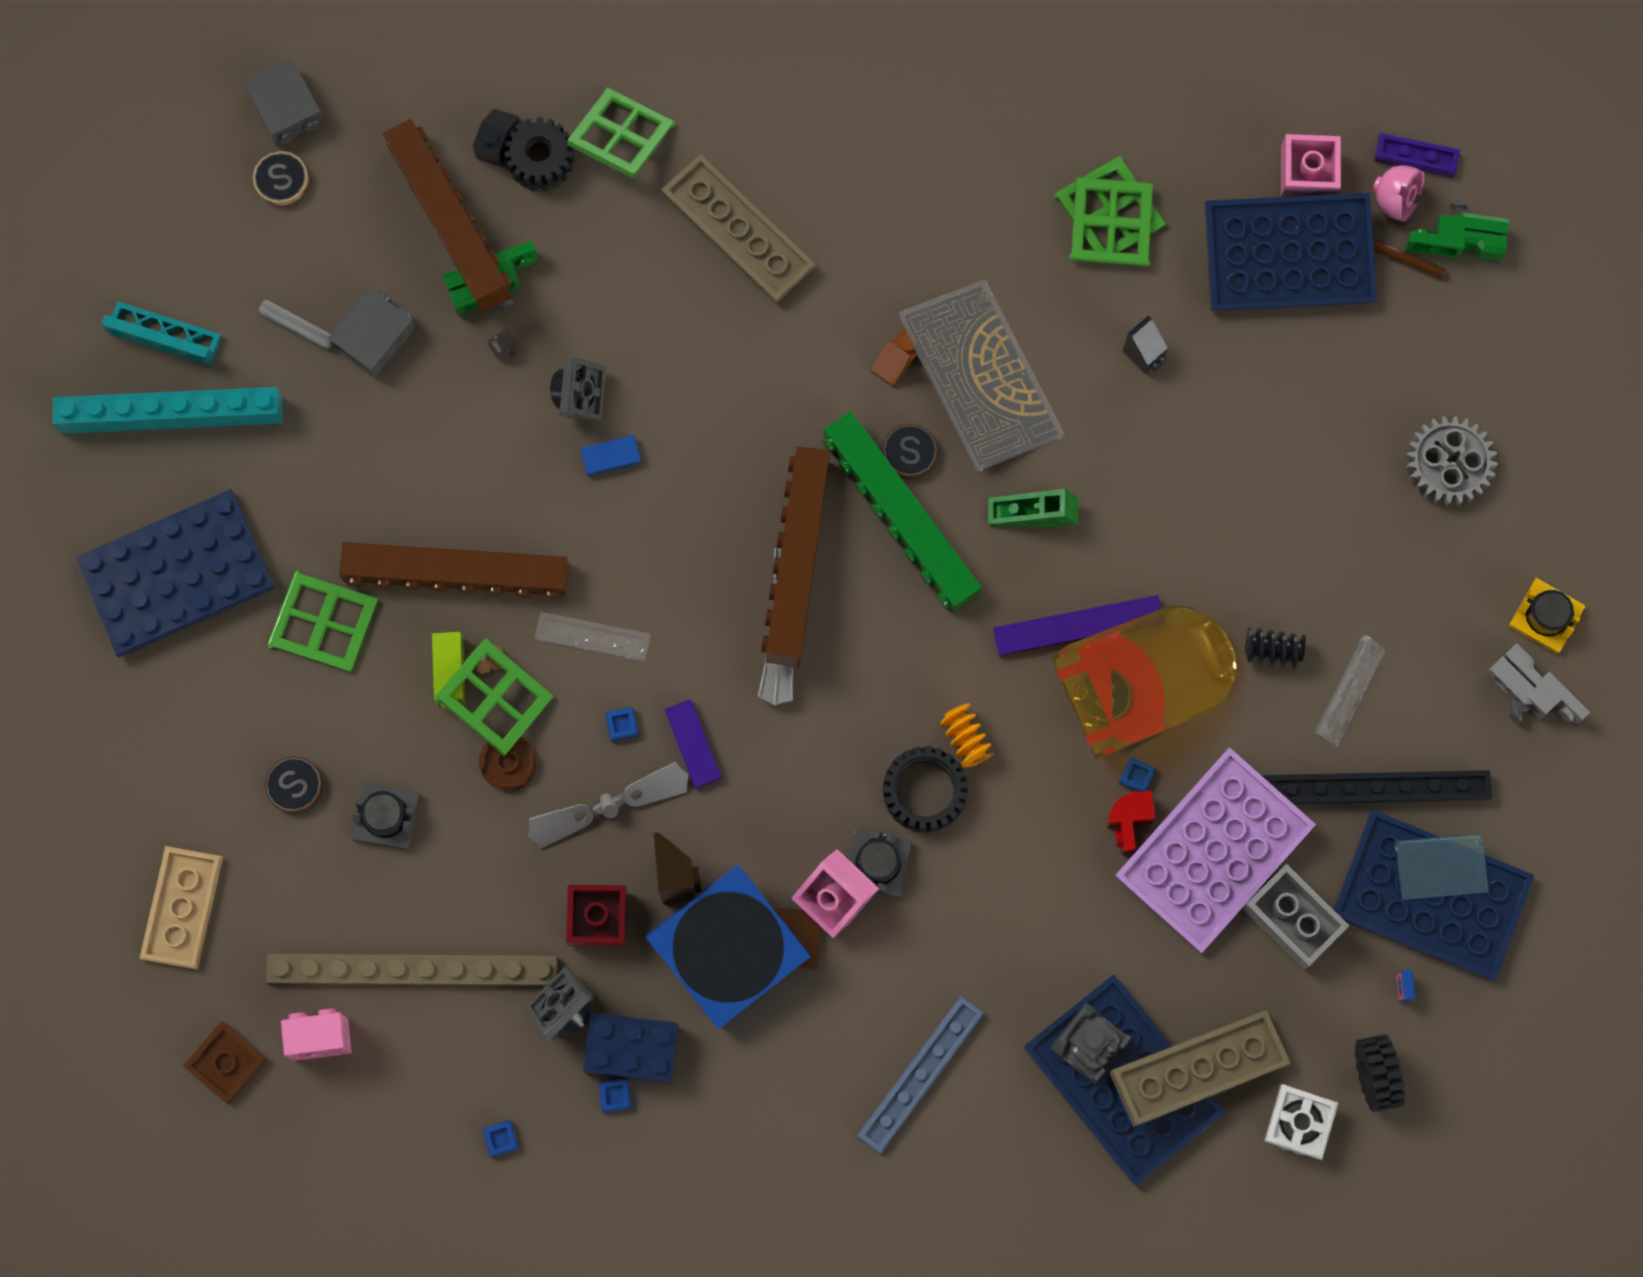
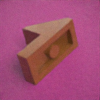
[871,326,921,387]

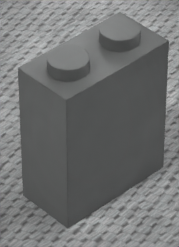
[243,58,324,146]
[328,288,416,378]

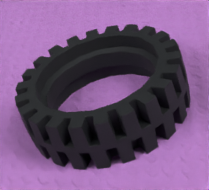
[883,746,968,833]

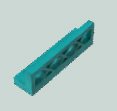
[101,301,222,366]

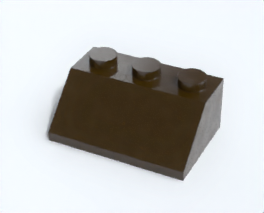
[653,832,702,904]

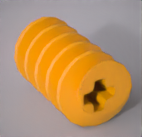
[940,703,994,768]

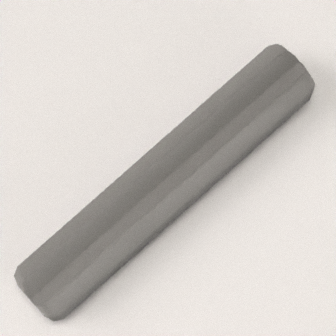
[259,300,331,349]

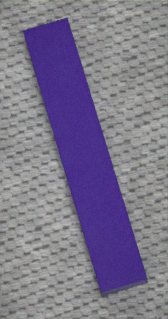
[993,595,1164,656]

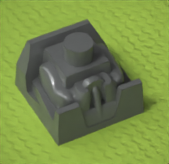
[1049,1003,1131,1085]

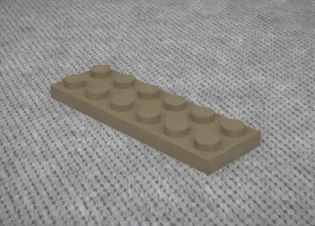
[661,154,815,304]
[1110,1010,1291,1127]

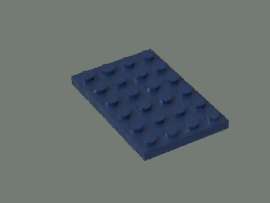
[1204,193,1377,311]
[76,489,275,658]
[1333,809,1534,982]
[1023,974,1225,1186]

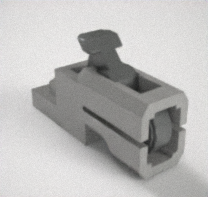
[1485,643,1590,726]

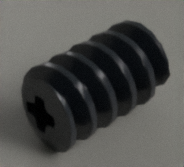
[1245,627,1306,669]

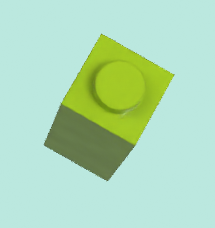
[432,632,466,709]

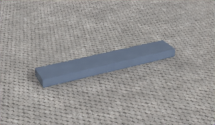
[857,996,984,1154]

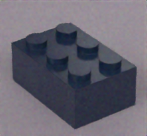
[583,1013,679,1084]

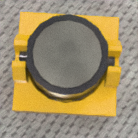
[1508,578,1585,655]

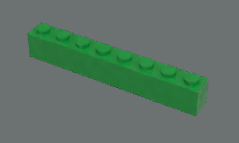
[822,411,982,613]

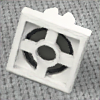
[1264,1084,1338,1160]

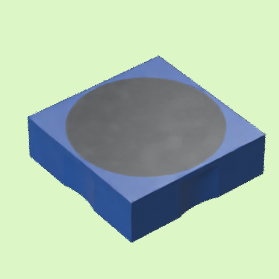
[646,862,810,1029]

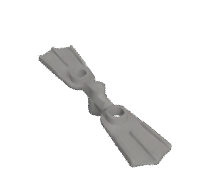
[758,548,793,706]
[528,762,689,848]

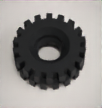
[504,117,575,191]
[1354,1034,1405,1112]

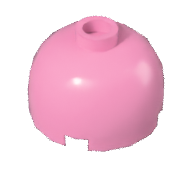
[1373,165,1424,222]

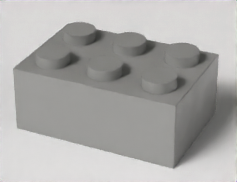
[1242,864,1349,970]

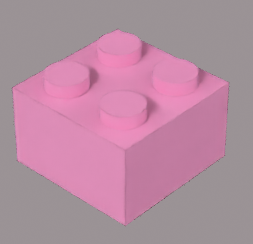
[1281,134,1341,197]
[791,849,879,938]
[281,1009,352,1061]

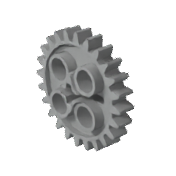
[1405,416,1498,506]

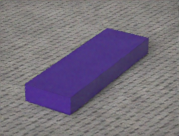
[1374,133,1460,178]
[665,699,722,789]

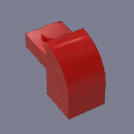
[1107,791,1155,855]

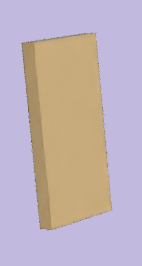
[139,846,223,970]

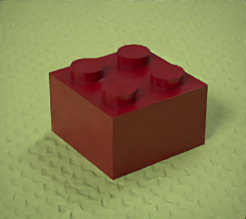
[566,884,628,948]

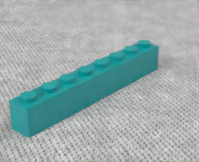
[53,387,283,434]

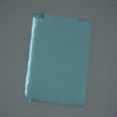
[1395,833,1488,900]

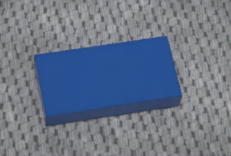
[580,435,641,477]

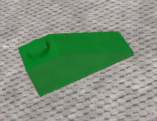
[988,489,1079,527]

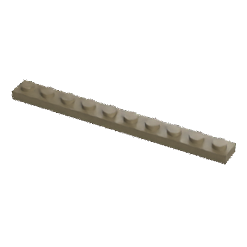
[266,954,558,986]

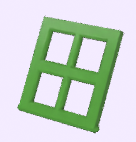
[567,88,676,179]
[1054,156,1166,264]
[1068,177,1153,266]
[267,570,379,673]
[435,638,554,756]

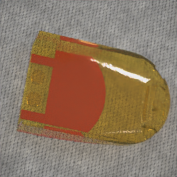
[1050,605,1237,760]

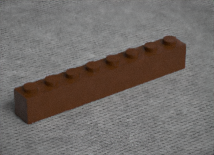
[382,119,512,313]
[761,446,830,667]
[339,542,569,600]

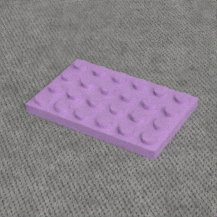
[1114,747,1316,953]

